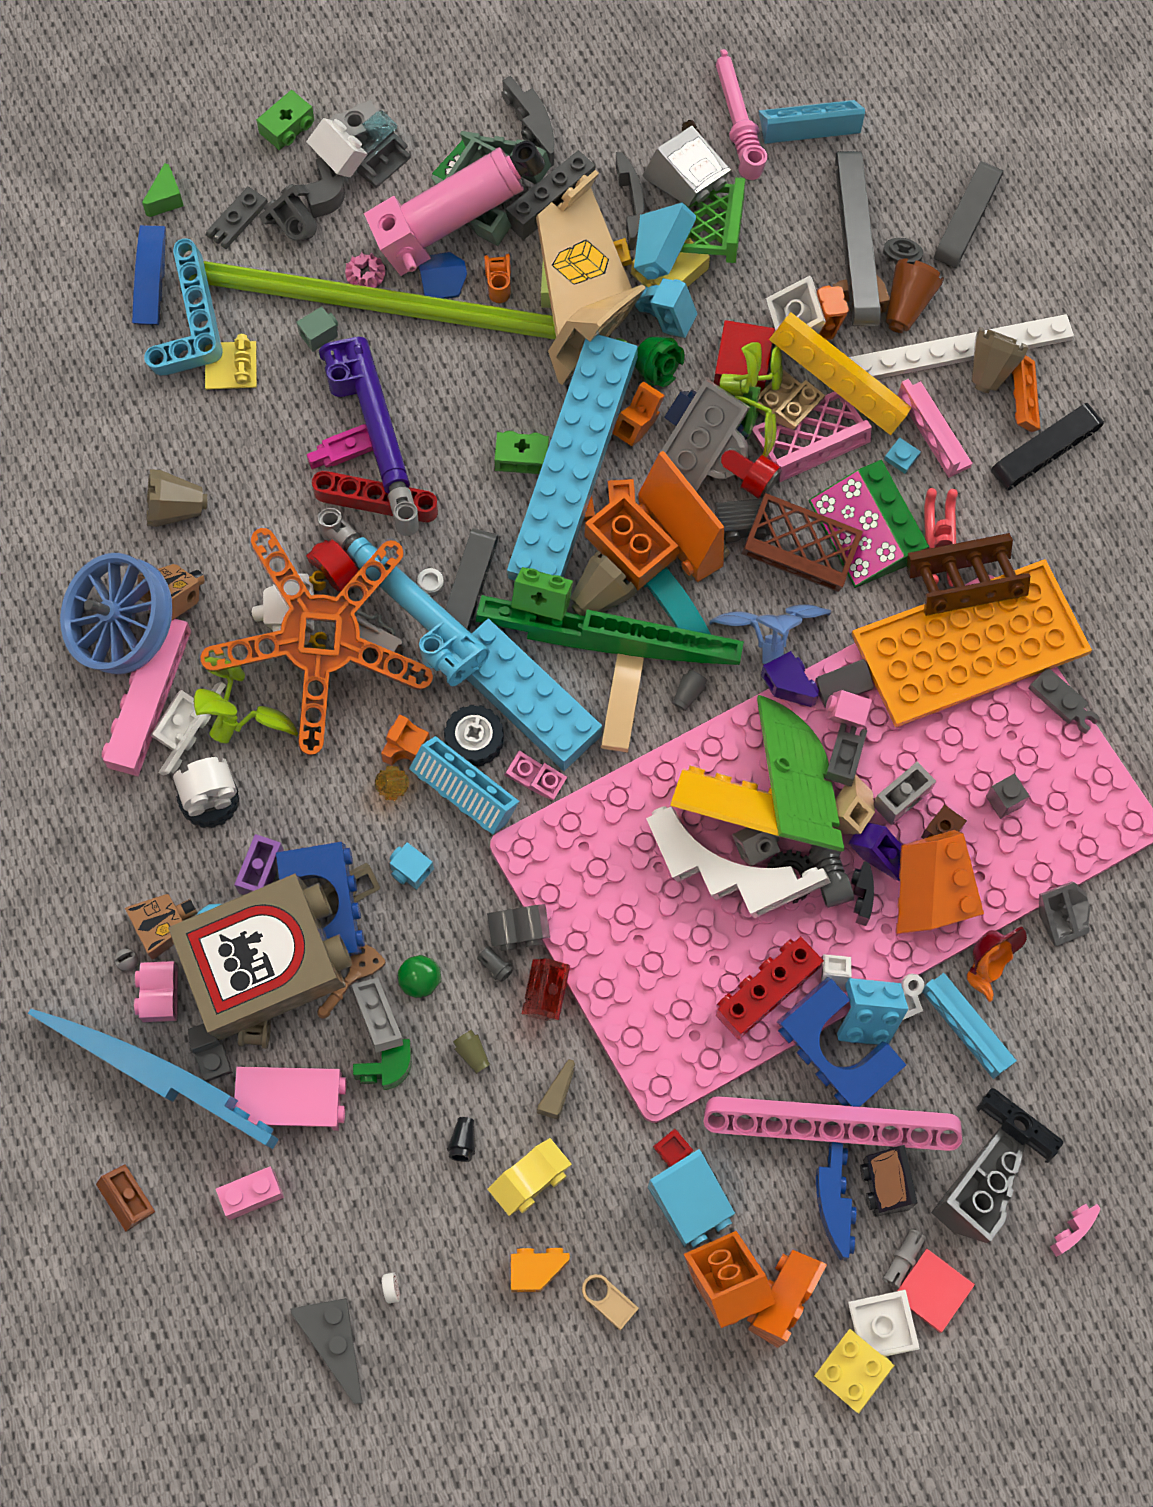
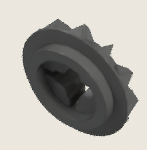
[883,238,923,265]

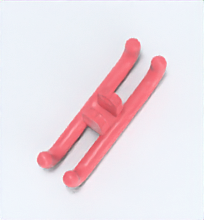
[924,488,958,588]

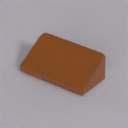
[96,1164,155,1232]

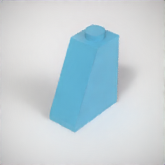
[634,203,696,280]

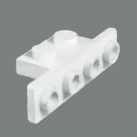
[150,682,226,776]

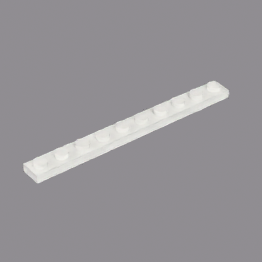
[829,314,1074,389]

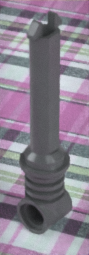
[808,844,854,908]

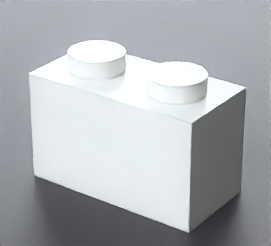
[306,118,367,178]

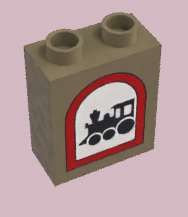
[168,873,352,1040]

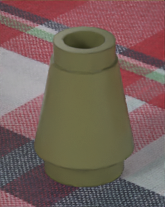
[453,1029,490,1074]

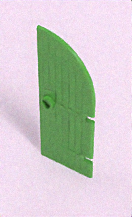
[757,695,844,852]

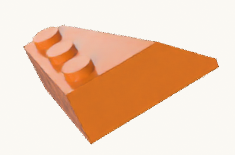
[747,1250,827,1348]

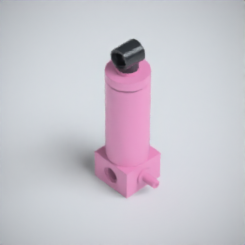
[364,141,545,276]

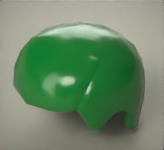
[398,955,442,998]

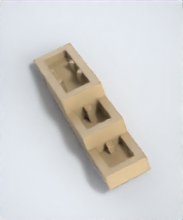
[601,654,644,753]

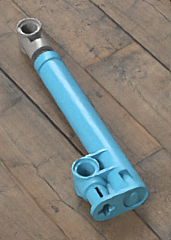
[318,508,490,686]

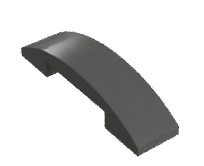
[615,152,644,250]

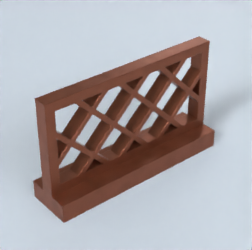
[741,493,863,592]

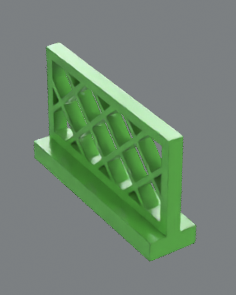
[680,177,745,263]

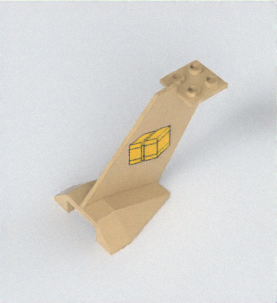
[536,170,646,385]

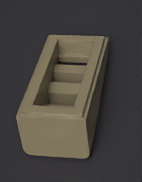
[537,1059,575,1120]

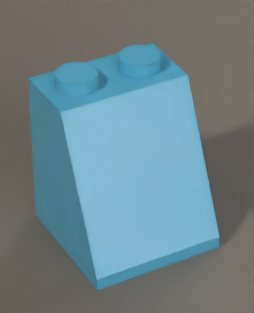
[647,1149,735,1248]

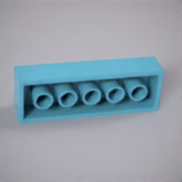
[466,618,602,771]

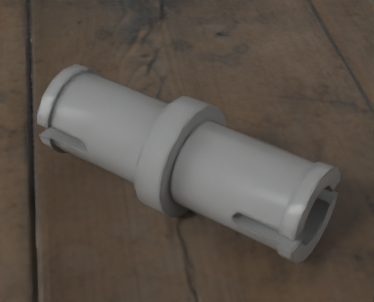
[882,1229,927,1289]

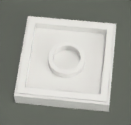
[848,1290,920,1357]

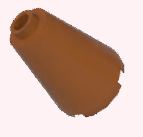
[886,258,944,333]

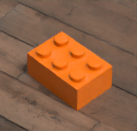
[584,491,678,591]
[684,1231,776,1328]

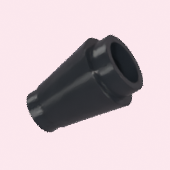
[447,1117,475,1162]

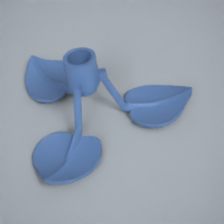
[710,605,831,664]

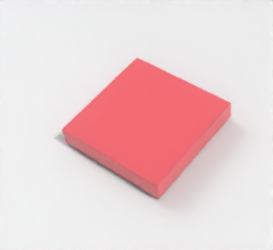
[897,1249,975,1333]

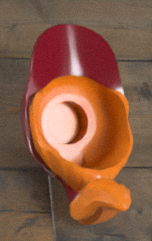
[967,927,1027,1002]

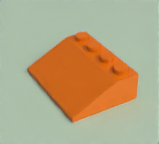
[638,451,724,582]

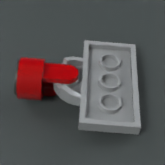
[651,379,782,499]

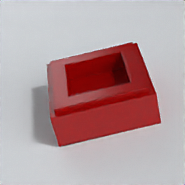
[653,1129,693,1167]

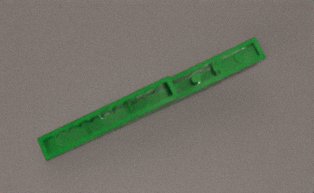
[476,595,744,665]

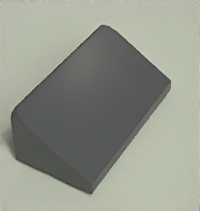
[815,659,874,708]

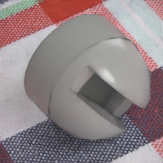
[115,949,138,972]

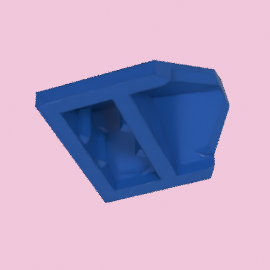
[418,252,467,299]

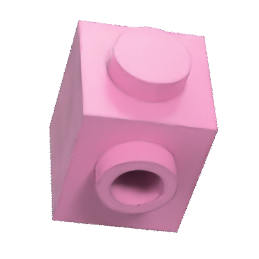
[826,690,872,728]

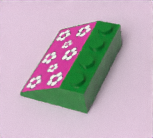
[809,460,929,588]

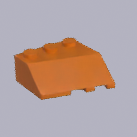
[896,830,984,934]

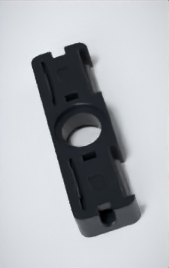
[977,1088,1063,1163]

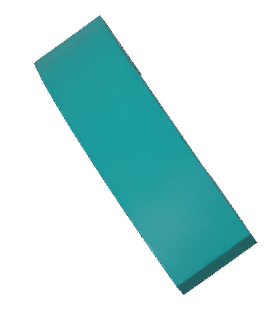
[644,567,711,635]

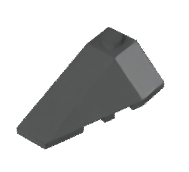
[931,1128,1025,1243]

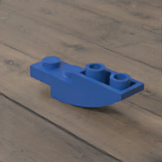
[816,1142,856,1261]

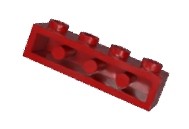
[716,936,824,1040]

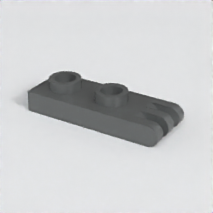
[206,186,268,249]
[825,723,867,787]

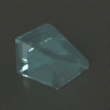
[362,110,398,141]

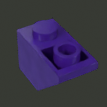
[761,651,819,707]

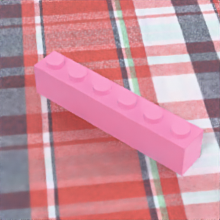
[102,619,191,776]

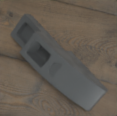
[501,75,554,167]

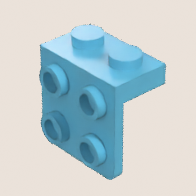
[837,978,909,1045]

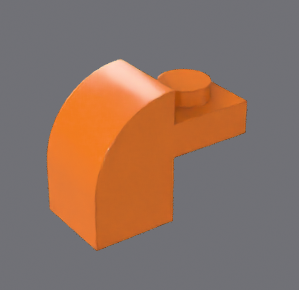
[612,382,665,446]

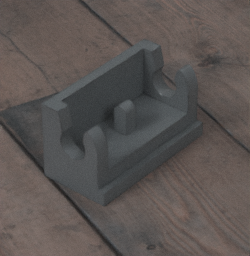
[357,129,411,188]

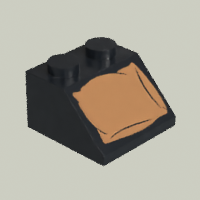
[860,1145,918,1217]

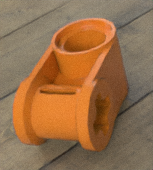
[484,254,511,303]

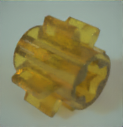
[375,766,409,800]

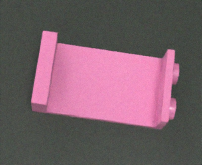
[234,1067,347,1131]

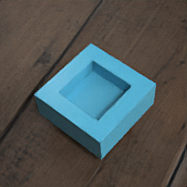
[884,438,921,474]

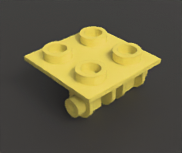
[205,334,257,390]
[815,1329,895,1414]

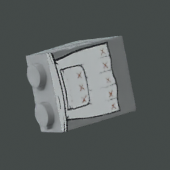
[642,126,731,206]

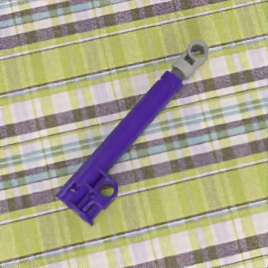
[319,336,419,536]

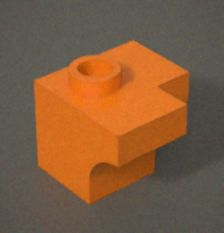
[381,714,430,766]

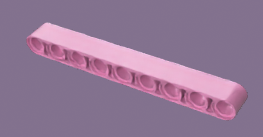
[703,1097,962,1151]

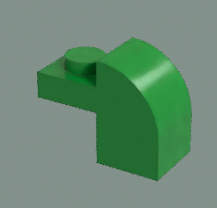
[353,1039,412,1090]

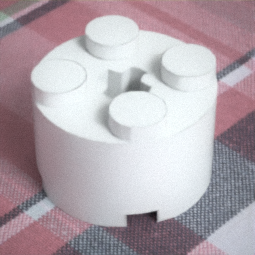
[173,757,237,816]

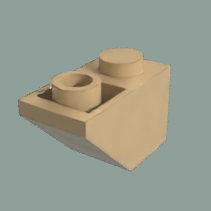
[835,775,875,834]

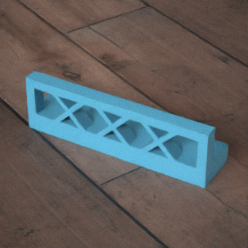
[922,973,1017,1079]

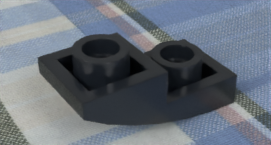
[851,861,874,926]

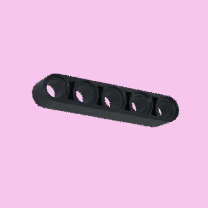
[990,403,1104,491]

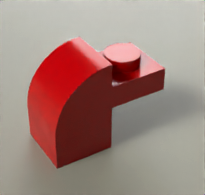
[306,539,359,592]

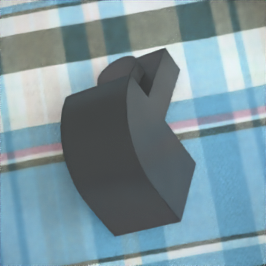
[305,158,345,218]

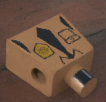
[137,564,205,621]
[125,894,198,960]

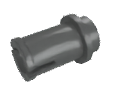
[477,946,513,982]

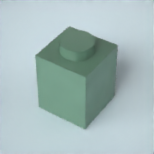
[296,306,339,352]

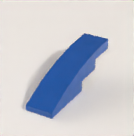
[132,225,166,325]

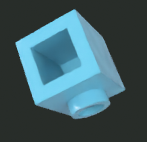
[390,842,434,890]

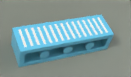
[409,736,520,834]

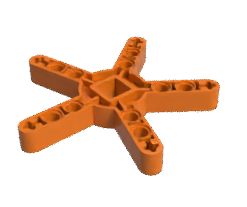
[200,528,433,755]

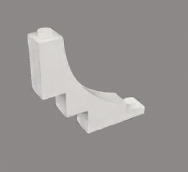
[646,806,831,918]

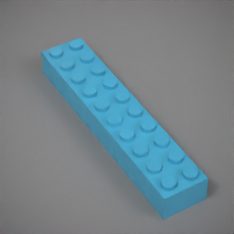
[507,334,638,581]

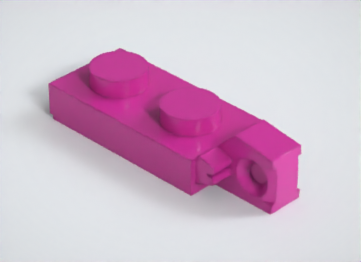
[307,424,373,469]

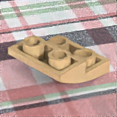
[756,370,825,430]

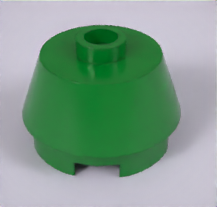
[635,337,685,387]

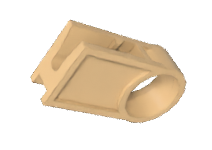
[582,1274,639,1331]

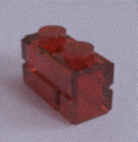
[521,958,570,1021]

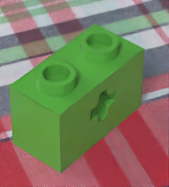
[256,89,315,151]
[494,431,549,474]
[511,567,573,621]

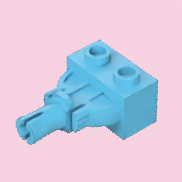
[635,278,697,338]

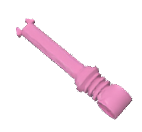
[716,49,767,180]

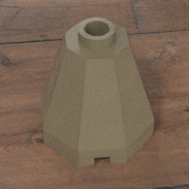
[972,327,1028,393]
[147,469,207,527]
[571,551,638,616]

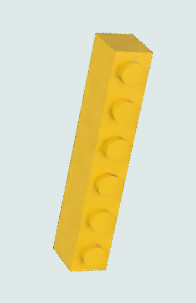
[769,312,912,435]

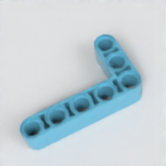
[144,238,222,376]

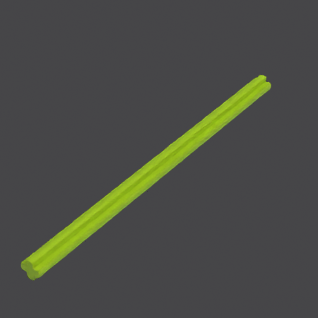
[188,261,556,340]

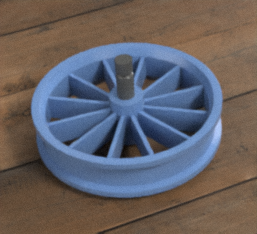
[60,553,172,674]

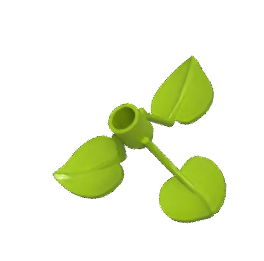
[720,342,783,457]
[193,657,298,743]

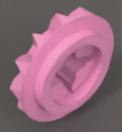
[345,252,385,288]

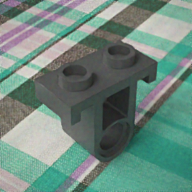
[259,184,317,240]

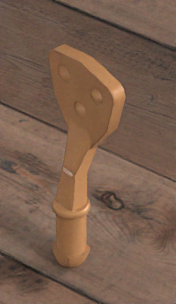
[317,944,386,1019]

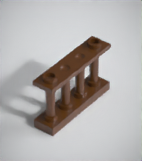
[907,533,1031,616]

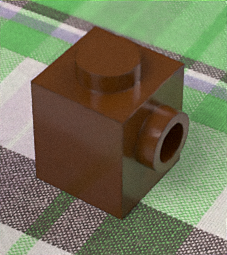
[921,804,967,839]

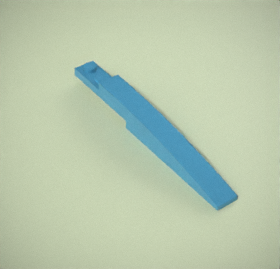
[28,1009,279,1149]

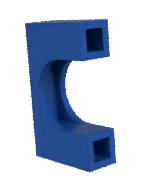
[276,841,365,956]
[777,977,906,1107]

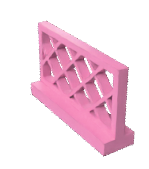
[751,391,872,482]

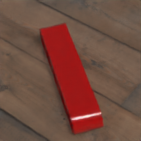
[312,471,438,523]

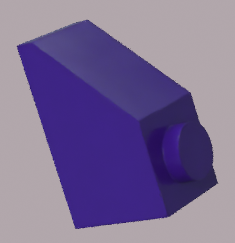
[849,822,901,881]

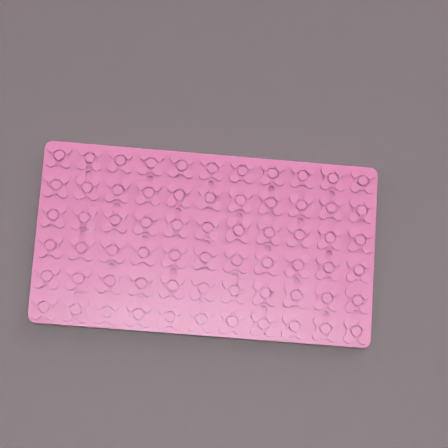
[490,575,1153,1123]

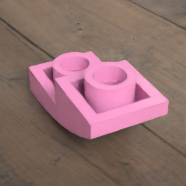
[504,750,567,800]
[1050,1204,1100,1257]

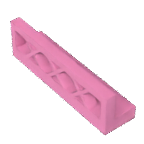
[898,379,972,478]

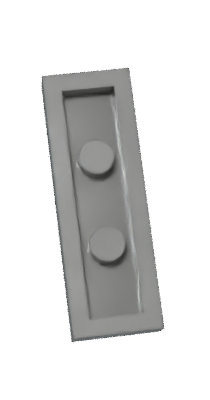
[351,978,403,1053]

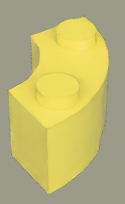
[487,1138,572,1216]

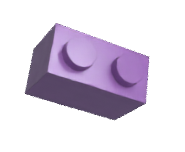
[234,834,284,895]

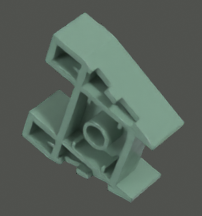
[431,131,551,246]

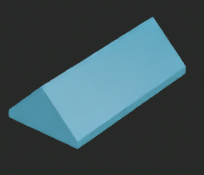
[759,100,865,144]

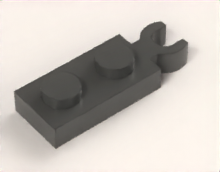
[1028,668,1100,734]

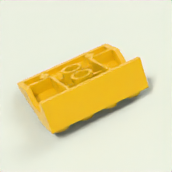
[670,765,779,836]

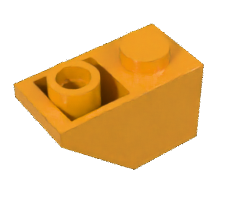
[511,1248,570,1292]

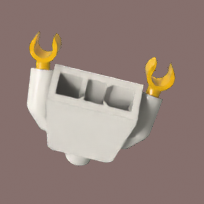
[252,570,327,649]

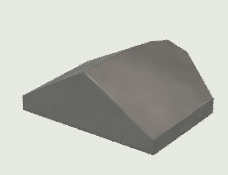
[1039,881,1090,946]

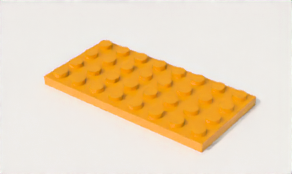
[851,559,1092,728]

